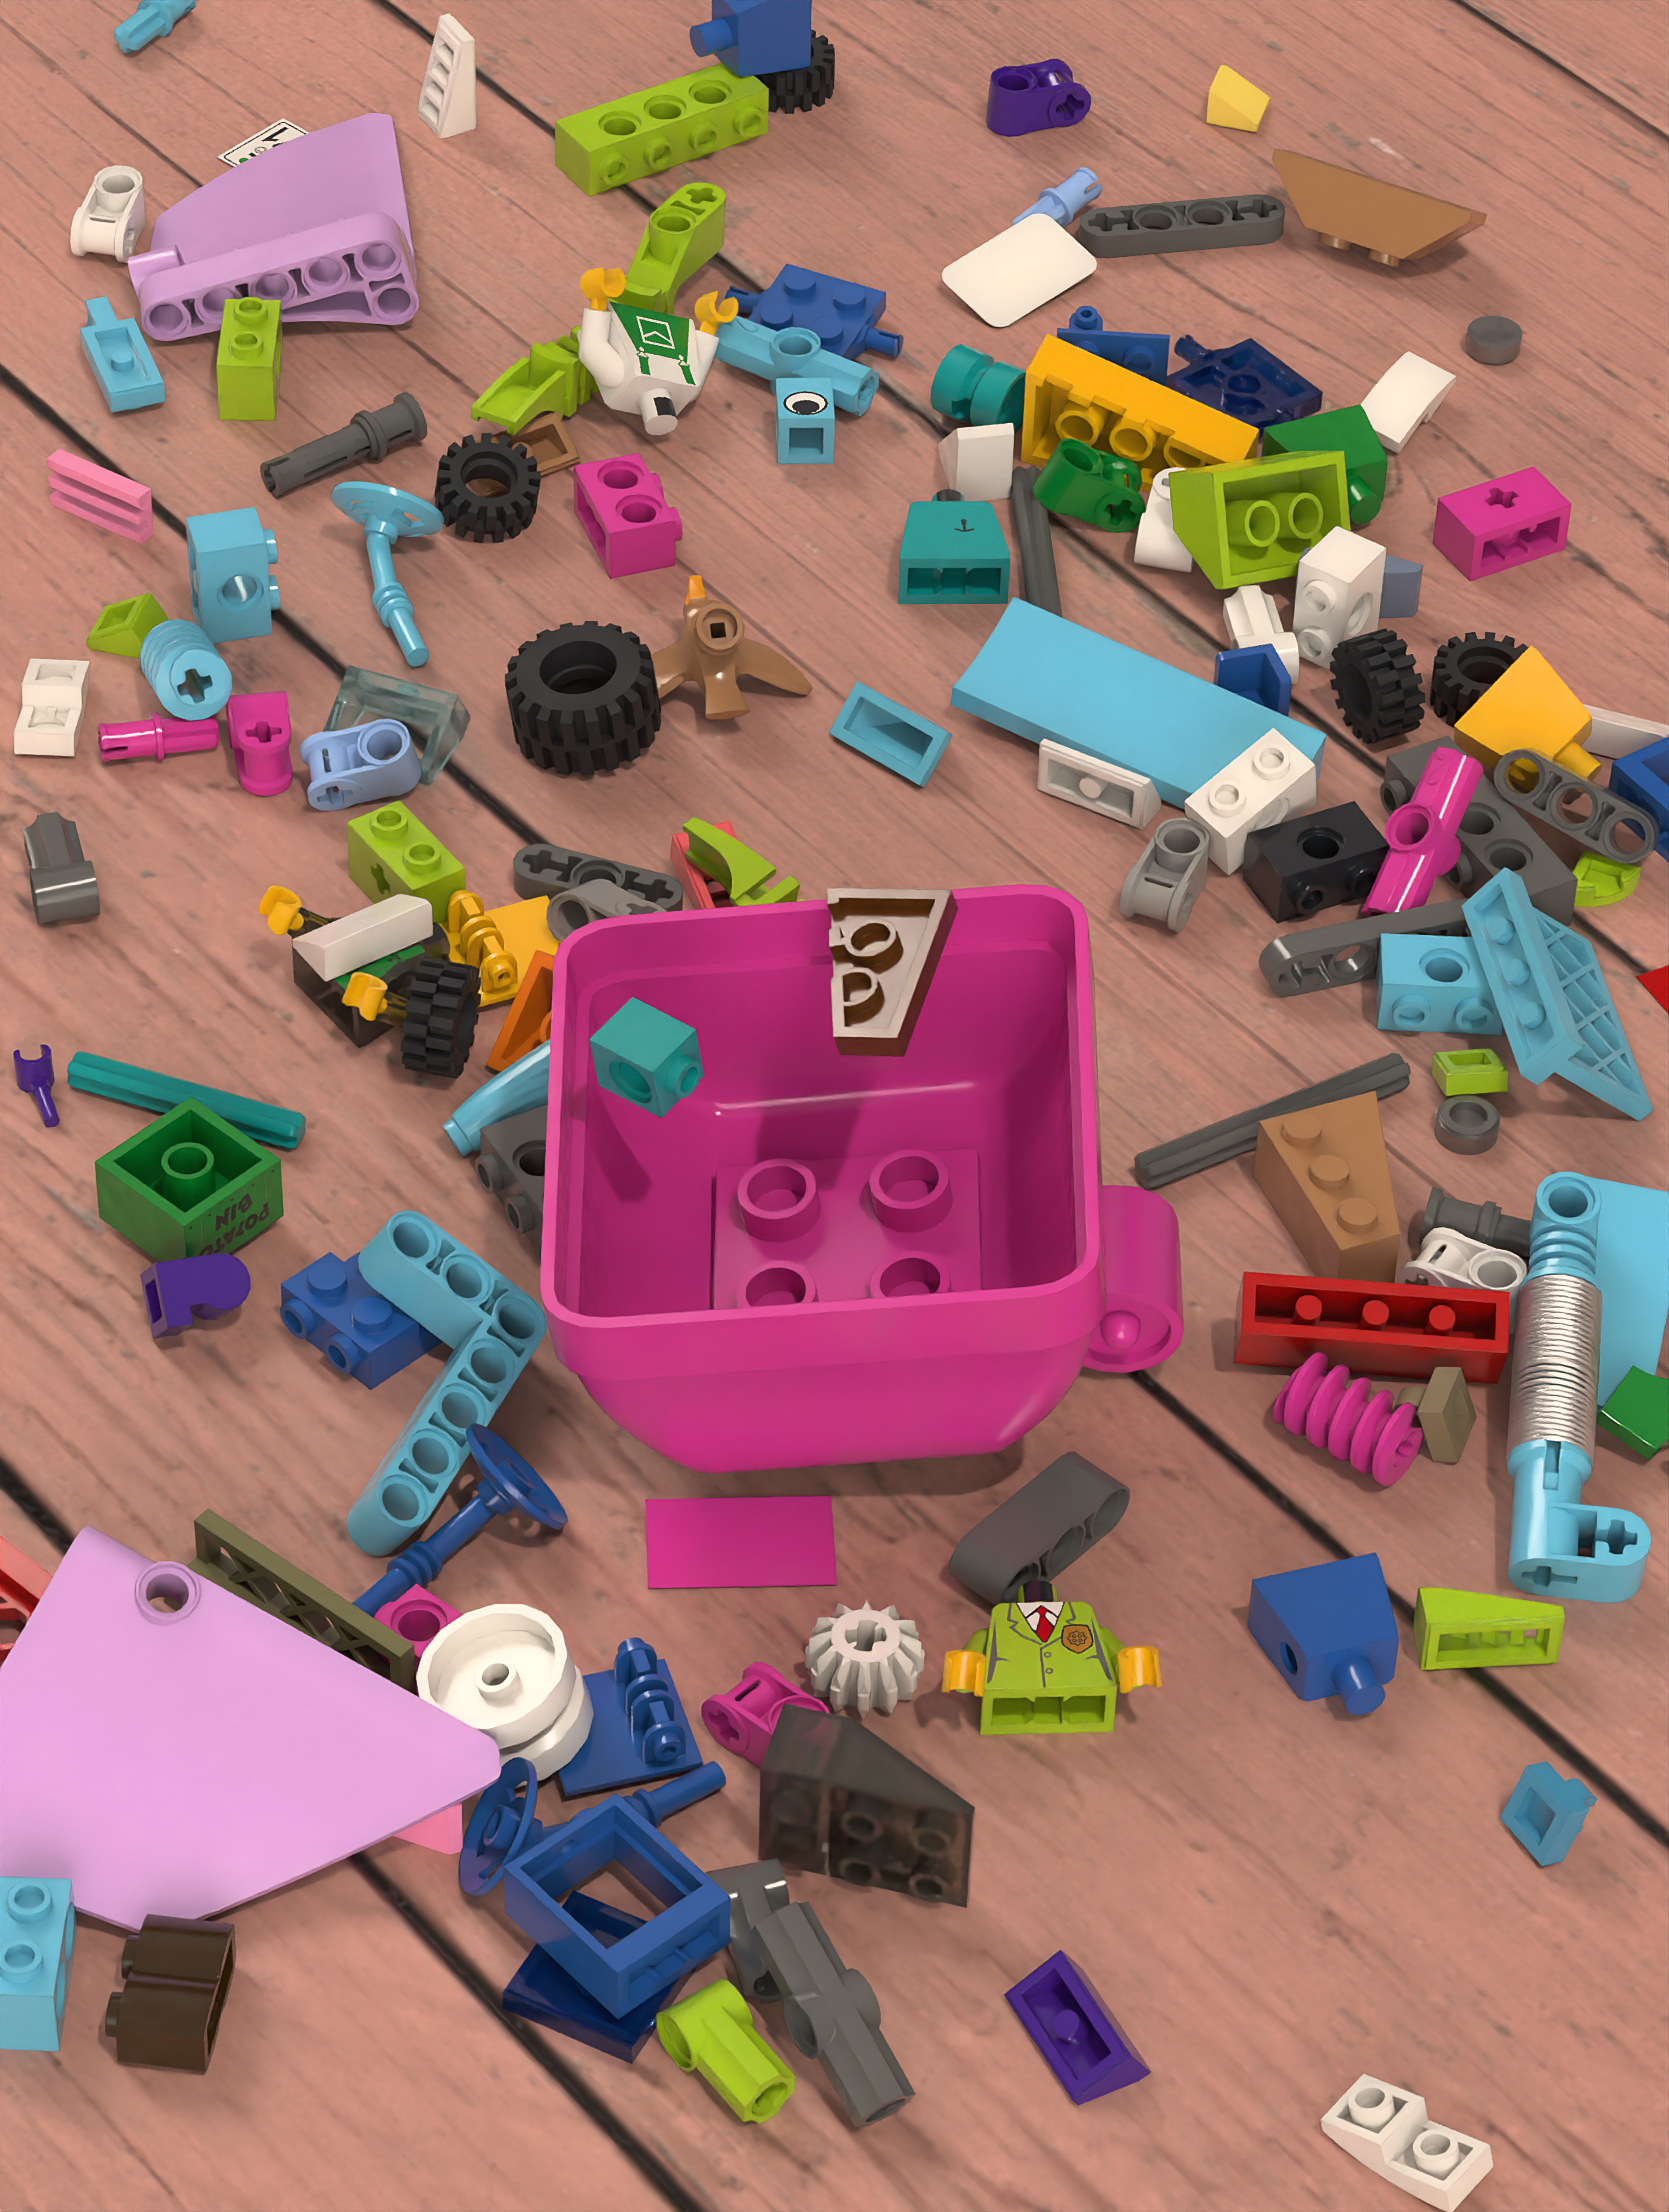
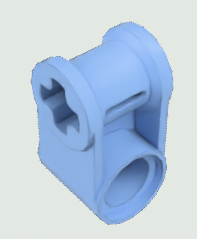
[300,719,422,811]

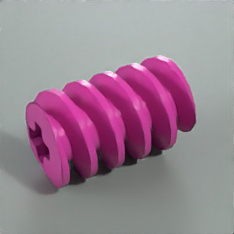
[1273,1352,1423,1486]

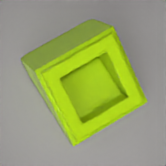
[86,593,170,659]

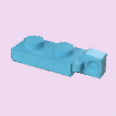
[80,296,166,413]

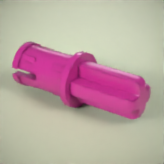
[97,713,219,762]

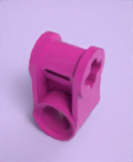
[226,691,293,796]
[701,1661,832,1790]

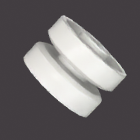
[416,1604,594,1788]

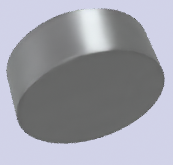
[1466,316,1522,365]
[1434,1095,1500,1155]

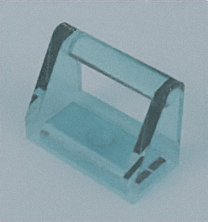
[322,665,471,786]

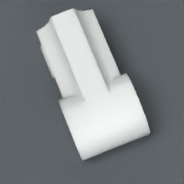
[1223,585,1299,684]

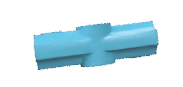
[714,315,879,417]

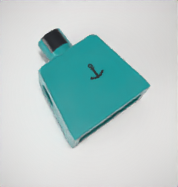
[898,489,1010,604]

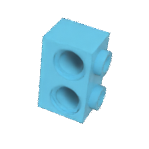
[0,1876,77,2052]

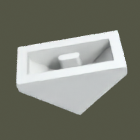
[938,423,1014,501]

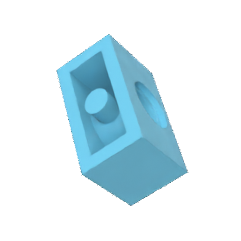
[186,507,280,644]
[1375,933,1503,1035]

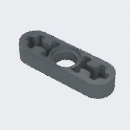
[513,844,683,912]

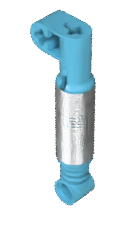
[1506,1171,1651,1603]

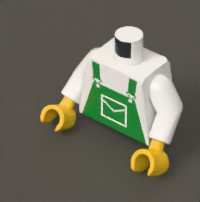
[576,267,738,435]

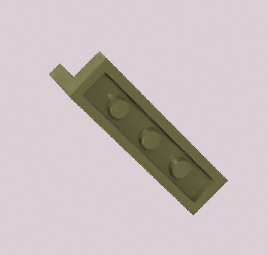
[164,1509,416,1695]

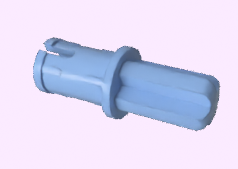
[1012,167,1102,228]

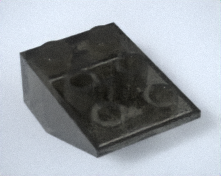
[758,1703,975,1908]

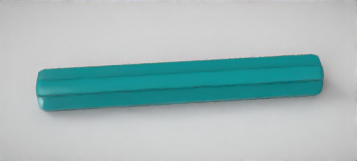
[67,1051,306,1150]

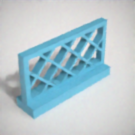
[1461,867,1653,1121]

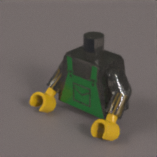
[257,885,450,1048]

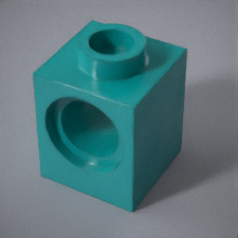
[589,997,704,1118]

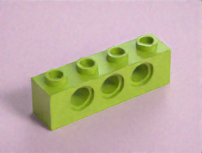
[555,63,769,196]

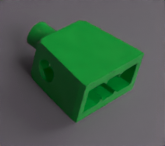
[1261,404,1388,524]

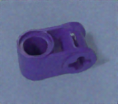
[986,59,1091,137]

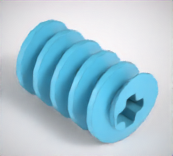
[139,619,232,721]

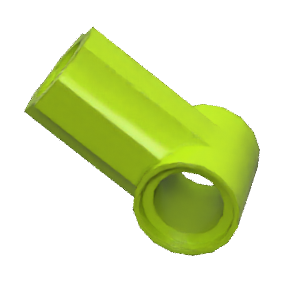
[655,1978,796,2124]

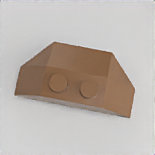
[1272,148,1487,267]

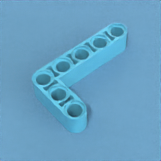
[346,1210,547,1557]

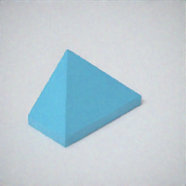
[829,681,953,788]

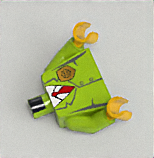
[941,1580,1162,1735]

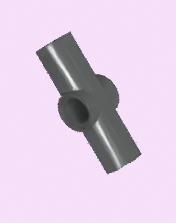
[749,1901,916,2127]

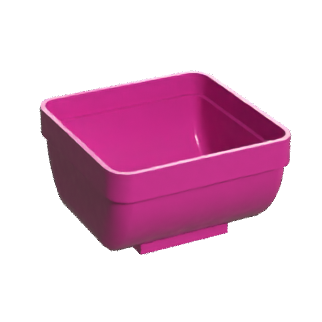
[540,884,1184,1474]

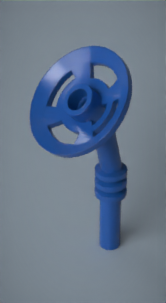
[352,1423,568,1618]
[459,1757,726,1896]

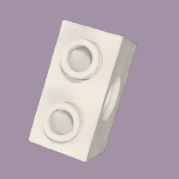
[1292,526,1387,670]
[1184,728,1317,876]

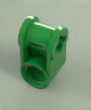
[1032,438,1146,533]

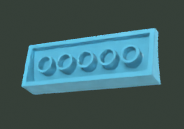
[950,596,1327,809]

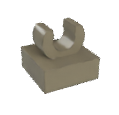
[1394,1367,1477,1462]

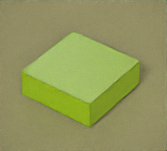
[1432,1048,1508,1096]

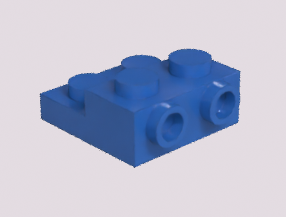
[280,1251,443,1390]

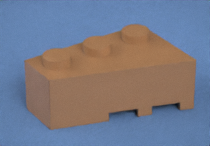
[1253,1091,1401,1283]

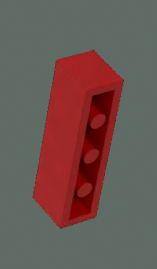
[1233,1271,1510,1384]

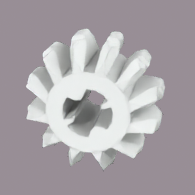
[805,1598,925,1719]

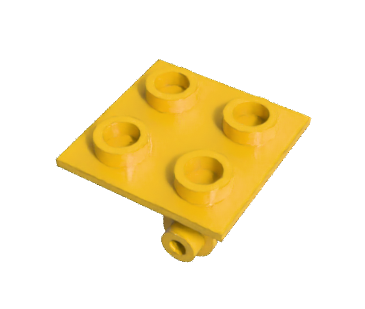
[438,890,560,1008]

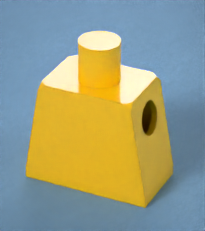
[1454,645,1603,792]

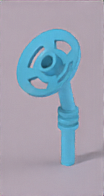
[331,481,444,666]

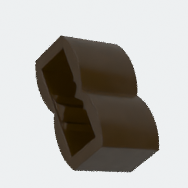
[105,1914,236,2072]

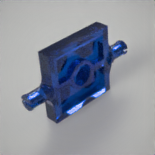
[1166,334,1323,439]

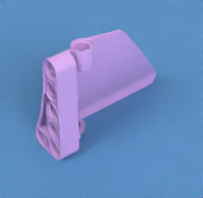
[128,113,419,341]
[0,1525,502,1934]

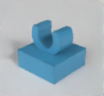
[1500,1761,1597,1866]

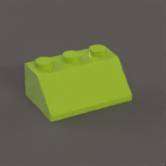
[1168,451,1351,589]

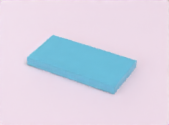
[1586,1176,1669,1415]

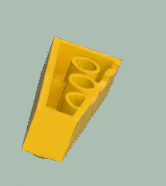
[1021,333,1259,493]

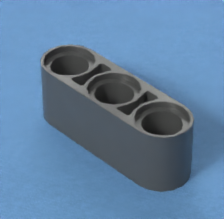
[1494,748,1660,864]
[949,1451,1130,1606]

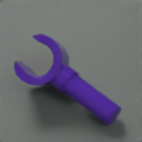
[13,1044,60,1127]

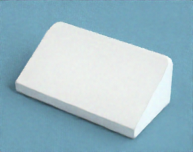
[1581,704,1669,759]
[1037,739,1161,830]
[292,894,433,982]

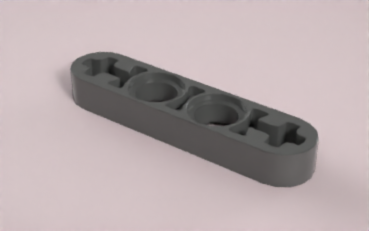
[1079,194,1285,258]
[1258,898,1472,997]

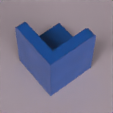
[1213,643,1292,717]

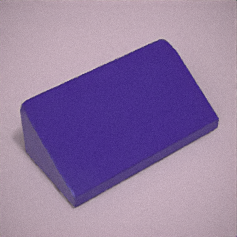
[1004,1950,1151,2106]

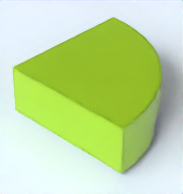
[1572,851,1641,907]

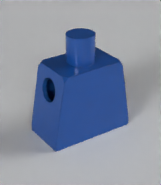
[689,0,812,77]
[1247,1552,1399,1715]

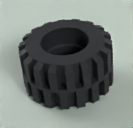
[505,621,661,776]

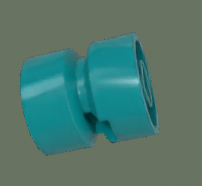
[930,344,1026,434]

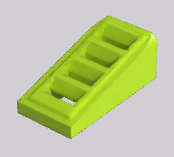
[1413,1587,1565,1670]

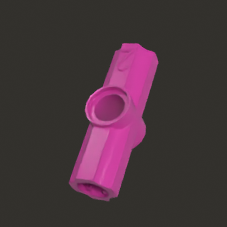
[1362,747,1484,918]

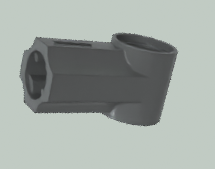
[23,812,100,924]
[705,1858,790,2004]

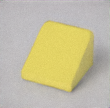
[1206,64,1270,132]

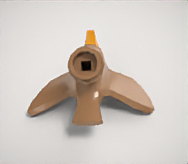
[651,575,812,720]

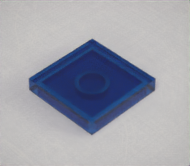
[502,1890,698,2064]

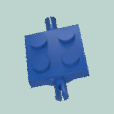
[725,263,904,361]

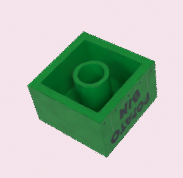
[95,1097,284,1262]

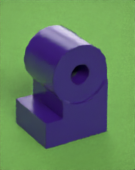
[140,1253,251,1339]

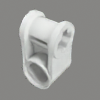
[70,165,146,263]
[1134,467,1194,573]
[1396,1227,1527,1334]

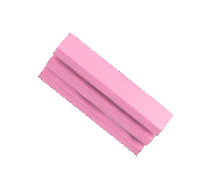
[47,449,154,544]

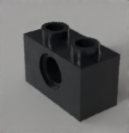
[1243,801,1390,923]

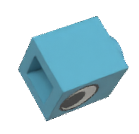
[775,377,835,464]

